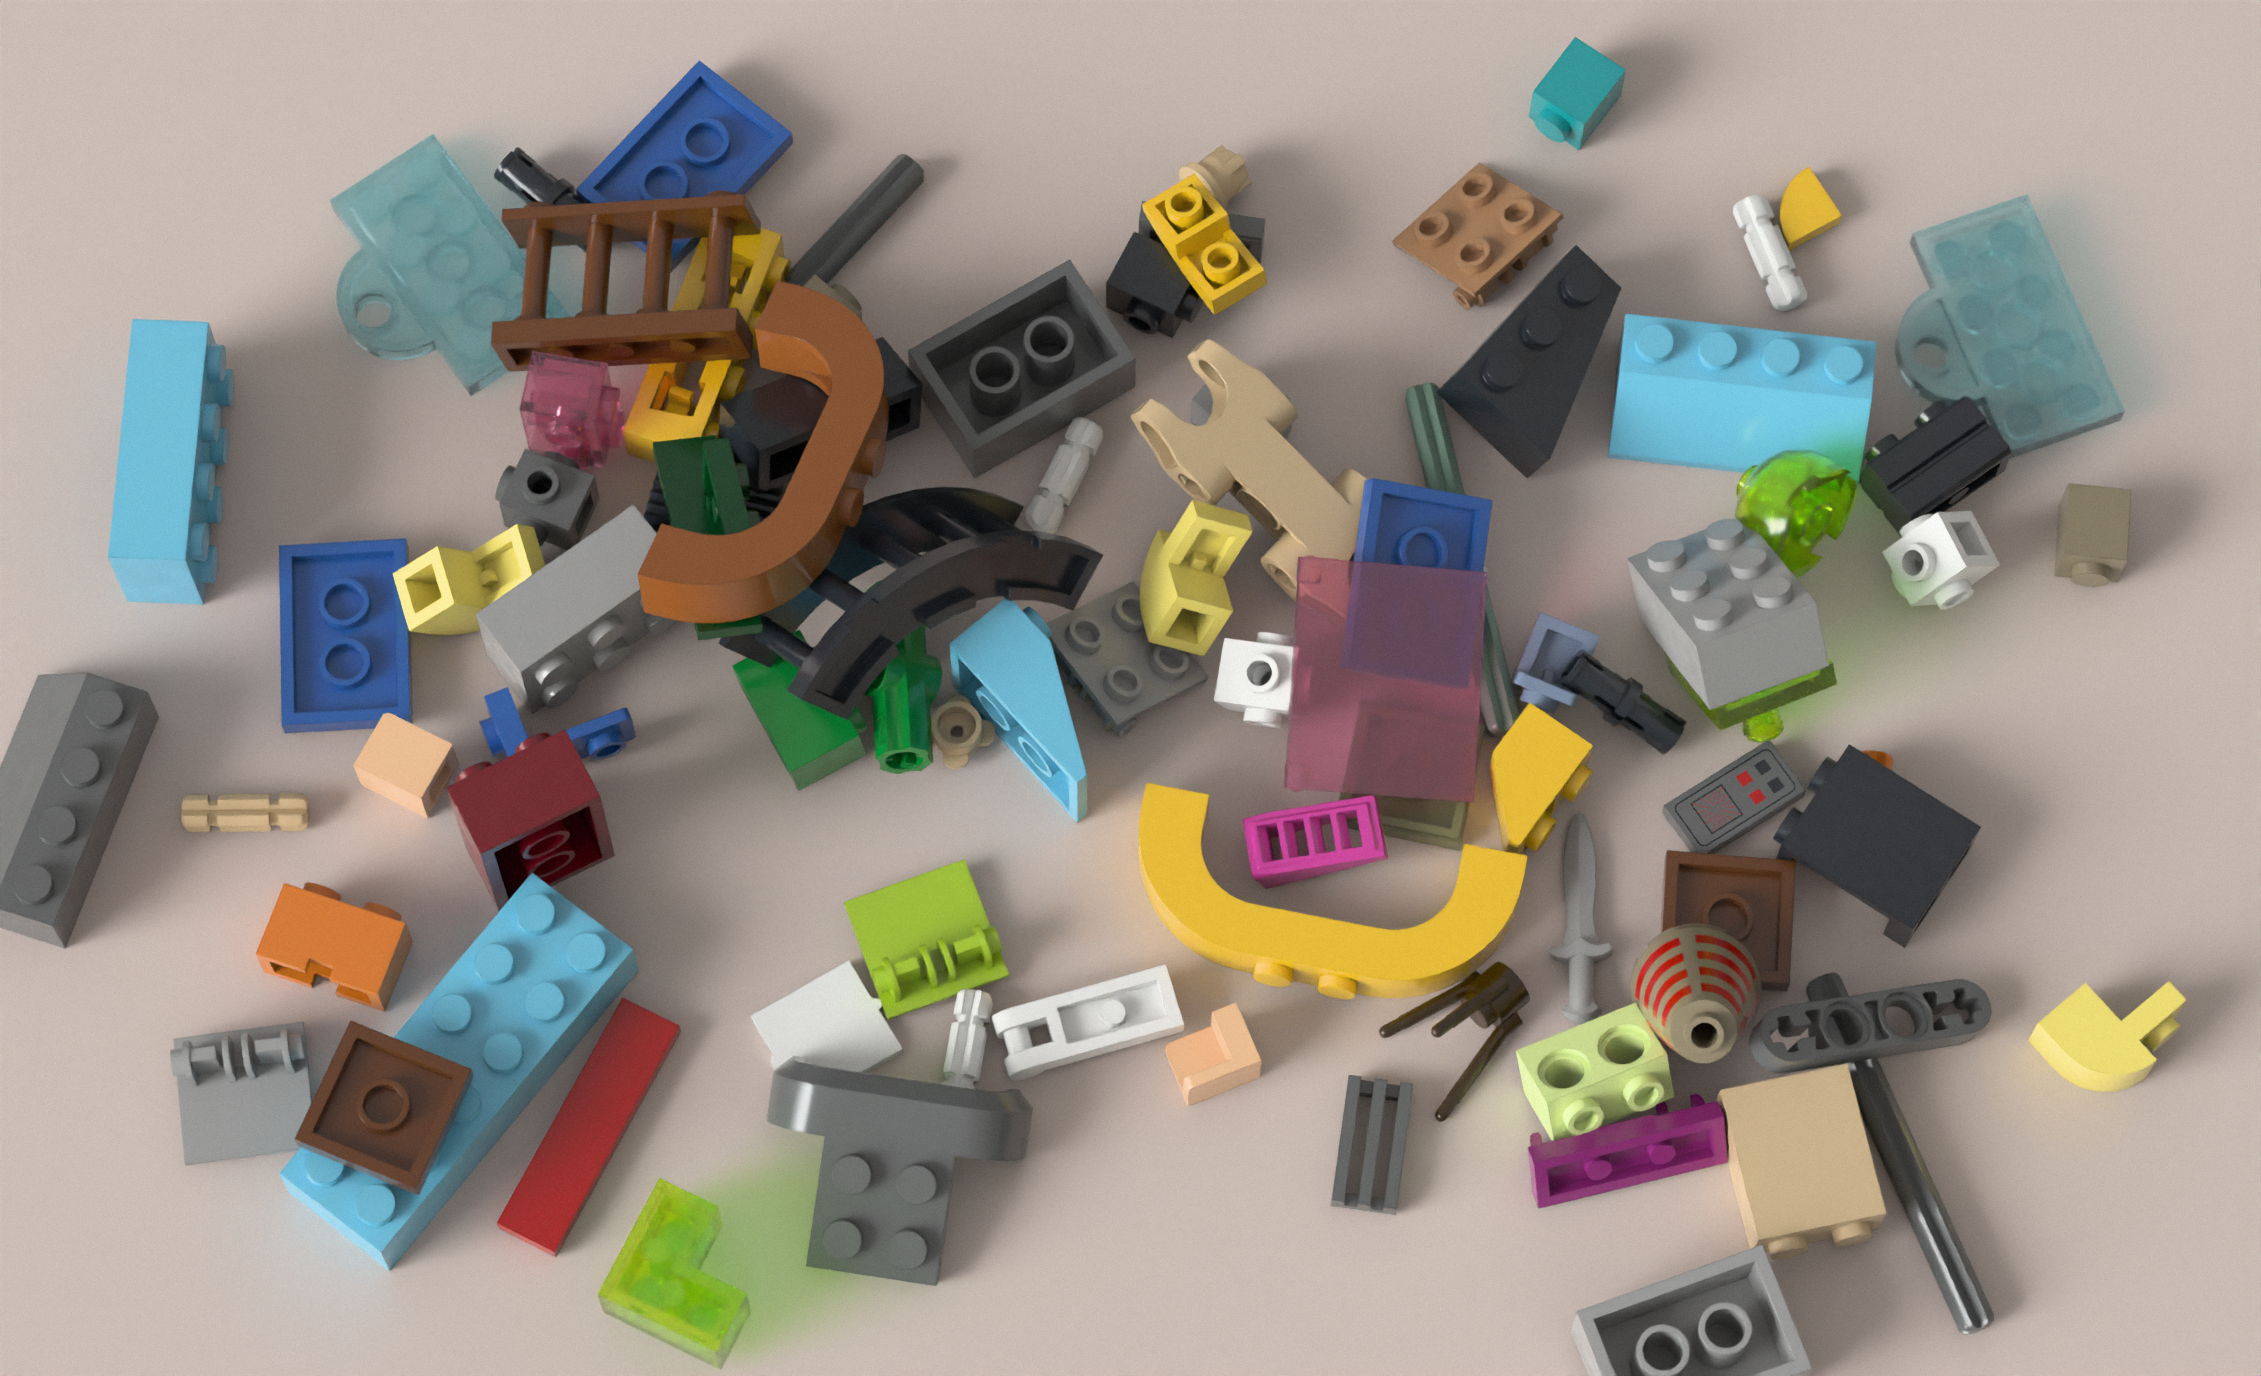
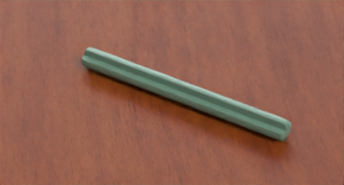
[1405,383,1519,738]

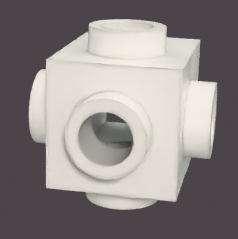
[1882,511,2000,610]
[1214,632,1318,728]

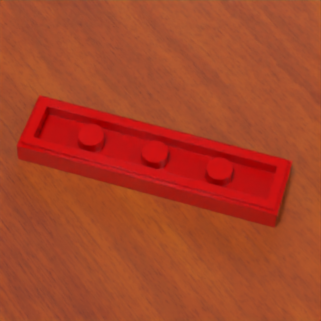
[497,997,681,1257]

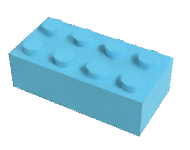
[108,319,234,605]

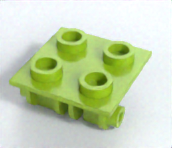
[843,859,1009,1020]

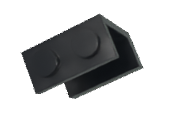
[1773,744,1981,948]

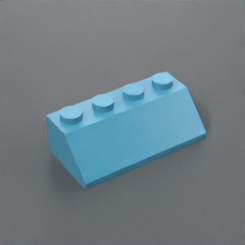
[1608,314,1877,486]

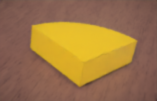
[1779,166,1842,251]

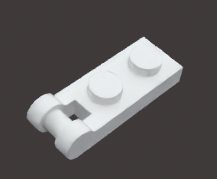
[991,964,1184,1081]

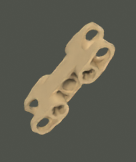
[1130,338,1368,633]

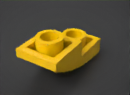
[1142,173,1267,315]

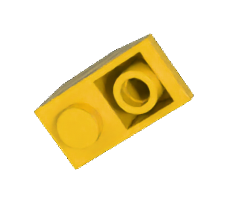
[1489,702,1594,855]

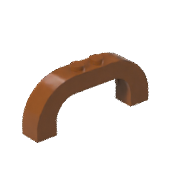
[637,280,889,624]

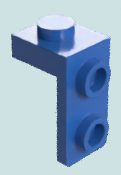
[479,687,636,760]

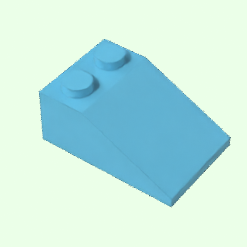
[950,599,1087,823]

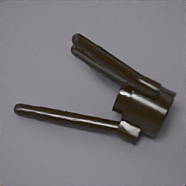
[1379,961,1530,1122]

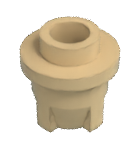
[1178,145,1252,211]

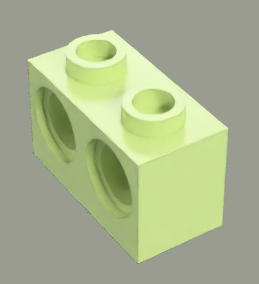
[1516,1003,1674,1141]

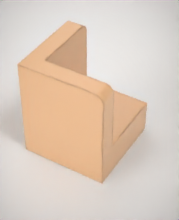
[354,713,459,818]
[1165,1002,1262,1106]

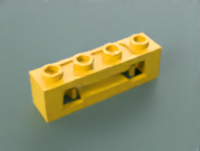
[623,228,791,463]

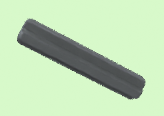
[784,154,924,286]

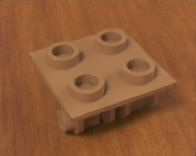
[1392,162,1564,310]

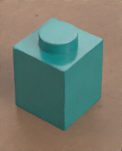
[1529,37,1626,150]

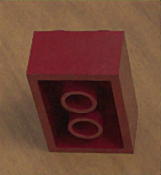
[446,729,615,911]

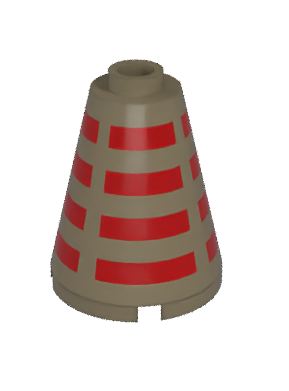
[1630,923,1762,1063]

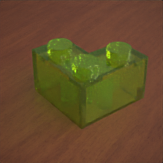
[597,1178,751,1370]

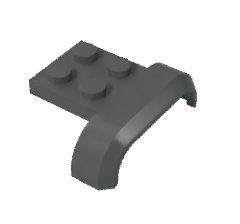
[767,1056,1033,1286]

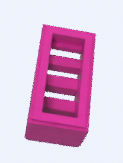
[1243,795,1388,889]

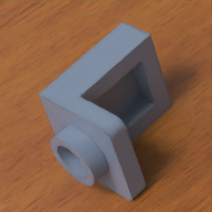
[1511,612,1600,714]

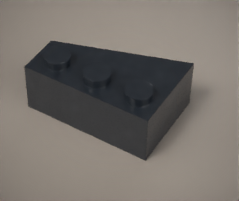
[1436,245,1621,478]

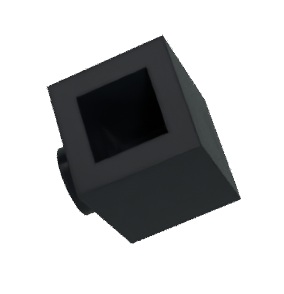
[1106,232,1203,338]

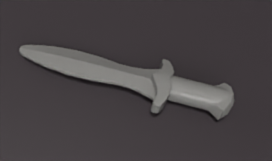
[1549,813,1613,1024]

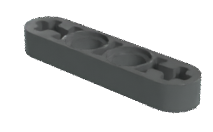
[1749,979,1992,1073]

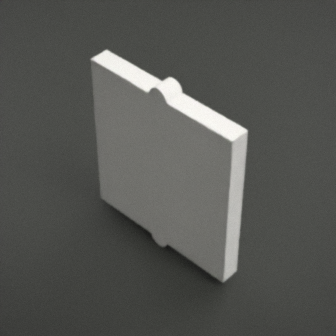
[750,960,903,1073]

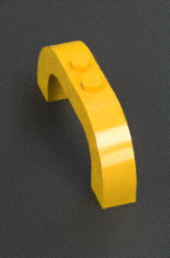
[1138,782,1528,999]

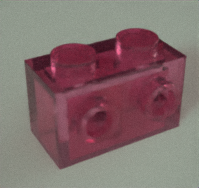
[519,351,625,471]

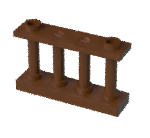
[491,190,761,372]

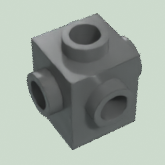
[495,449,600,550]

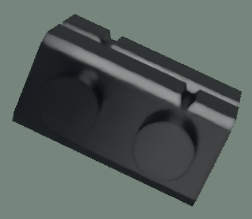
[1859,396,2012,536]

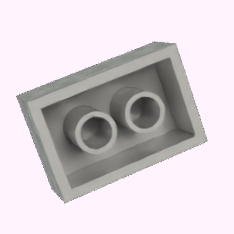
[476,504,677,714]
[1627,515,1829,710]
[1570,1245,1812,1376]

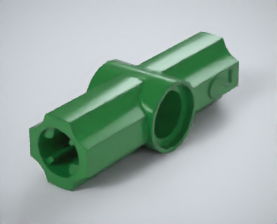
[863,581,942,774]

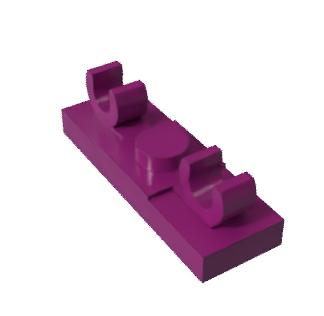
[1528,1094,1728,1209]

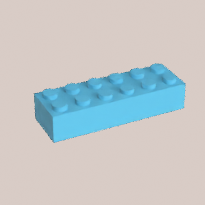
[279,873,639,1271]

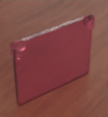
[1284,555,1487,803]

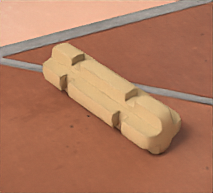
[181,793,309,832]

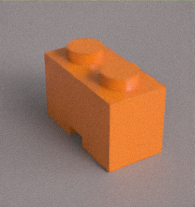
[256,882,413,1012]

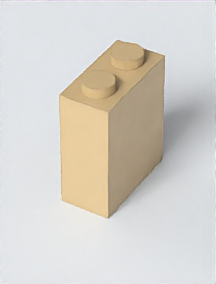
[1716,1063,1887,1260]

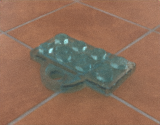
[330,134,570,396]
[1895,194,2125,458]

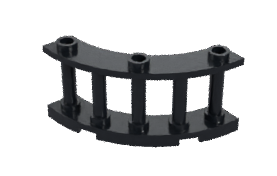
[718,487,1104,720]

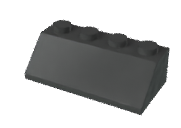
[0,673,159,949]

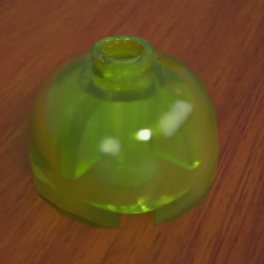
[1735,449,1857,578]

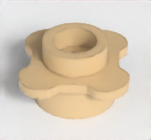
[931,695,995,769]

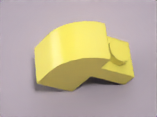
[1139,500,1253,656]
[393,524,545,636]
[2028,981,2187,1092]

